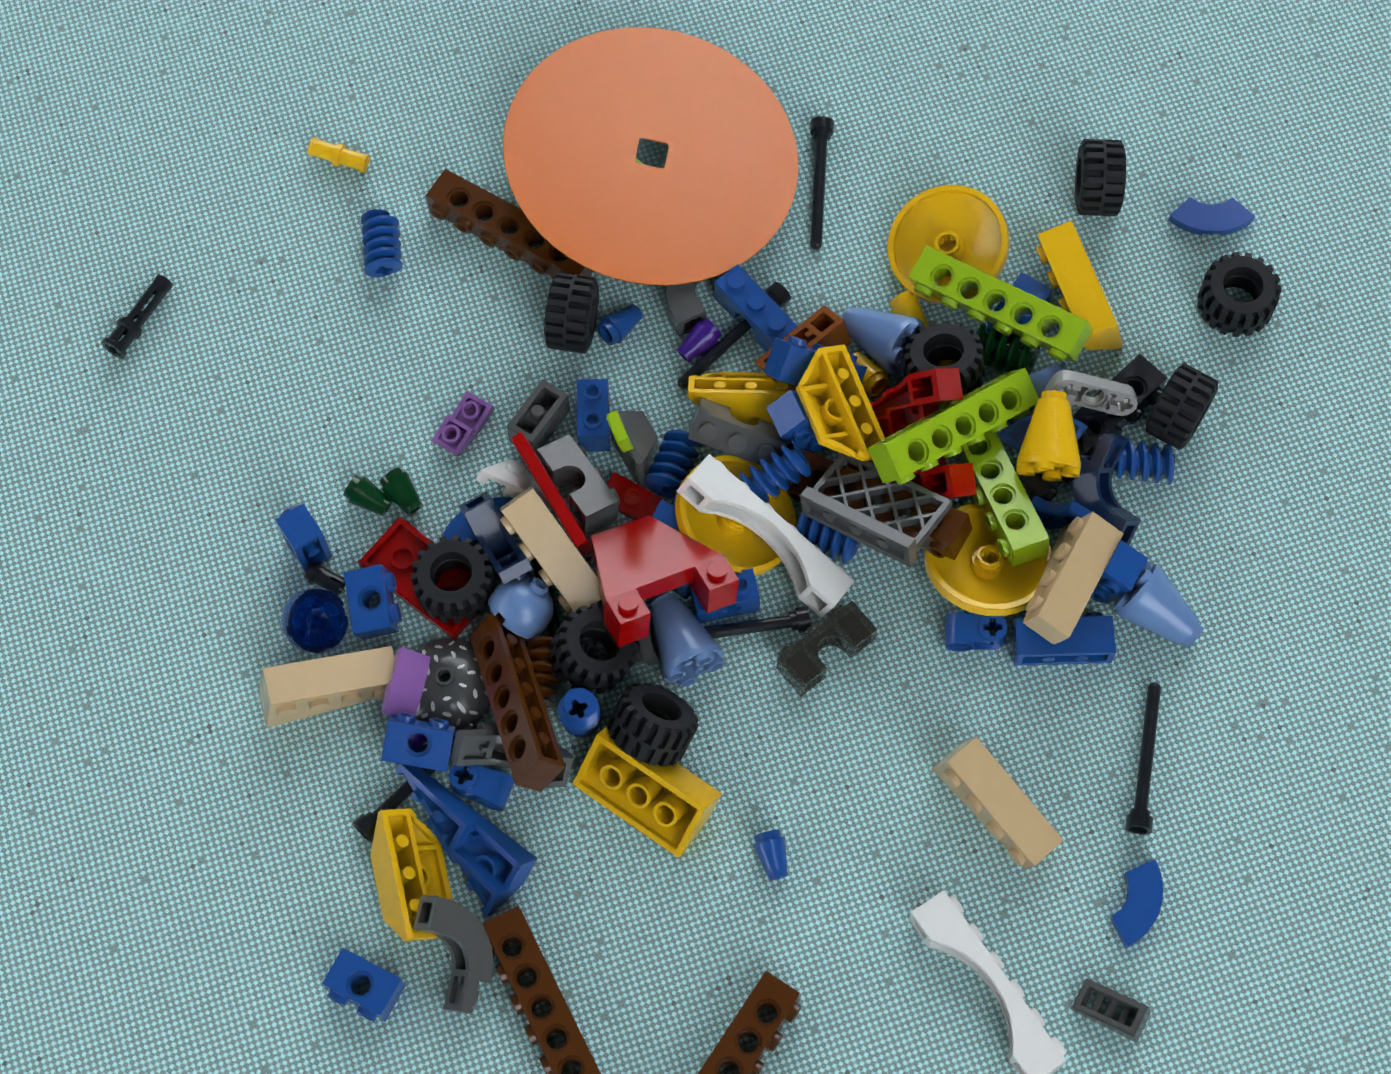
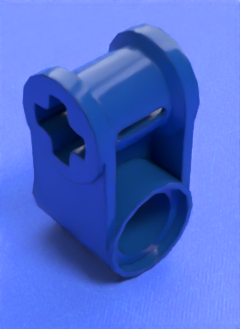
[945,612,1007,651]
[449,765,514,811]

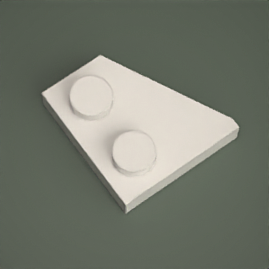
[476,459,550,506]

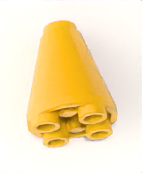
[1016,390,1081,481]

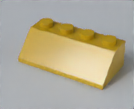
[1035,220,1123,350]
[572,727,722,858]

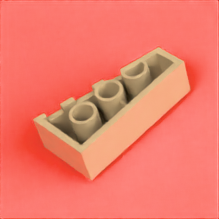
[499,486,601,613]
[1023,512,1124,645]
[259,646,395,728]
[931,736,1064,868]

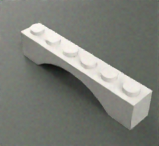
[676,454,854,618]
[909,890,1067,1074]

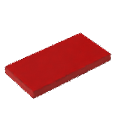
[512,432,593,555]
[358,517,487,639]

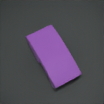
[431,391,495,457]
[381,647,431,716]

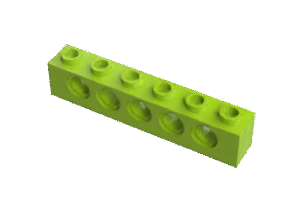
[908,245,1093,363]
[867,368,1039,485]
[939,403,1050,567]

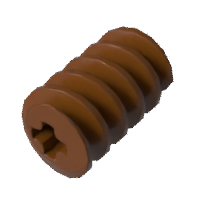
[527,636,561,708]

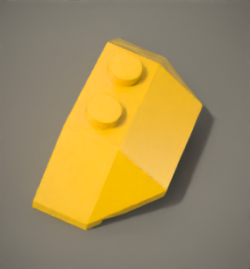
[796,344,885,462]
[688,372,797,425]
[370,808,453,941]

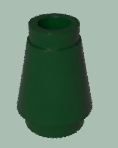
[380,467,423,516]
[343,475,393,516]

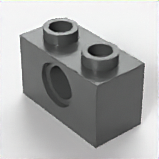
[506,379,570,454]

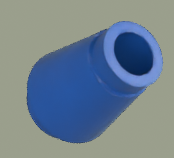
[597,304,643,345]
[753,829,789,881]

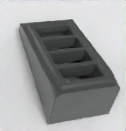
[1071,978,1151,1043]

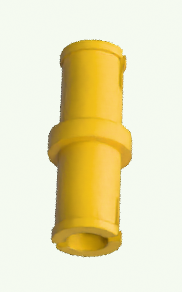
[308,137,370,173]

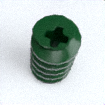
[976,322,1040,375]

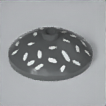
[415,638,491,731]

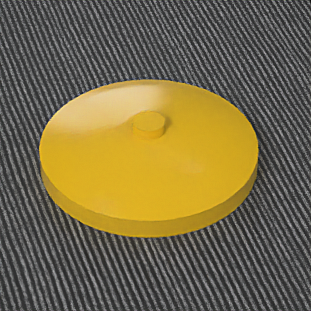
[887,185,1010,305]
[675,455,797,576]
[924,503,1052,616]

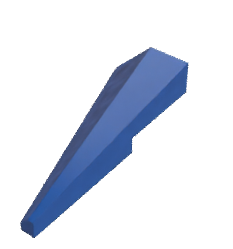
[396,764,537,917]

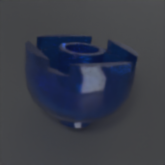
[281,588,349,653]

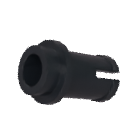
[304,561,346,597]

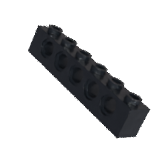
[1014,354,1168,502]

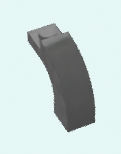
[666,281,706,337]
[449,723,574,788]
[413,895,493,1014]

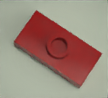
[606,472,668,520]

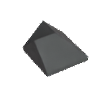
[609,411,659,488]

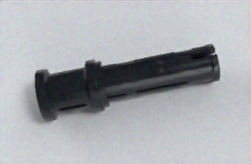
[101,274,173,359]

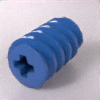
[361,209,403,277]
[645,430,703,499]
[739,439,811,503]
[1114,440,1175,485]
[796,511,861,564]
[558,688,602,737]

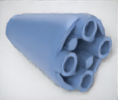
[842,307,925,378]
[1113,561,1204,648]
[651,593,725,688]

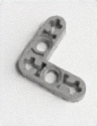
[1029,370,1138,416]

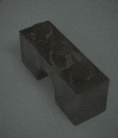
[776,601,877,697]

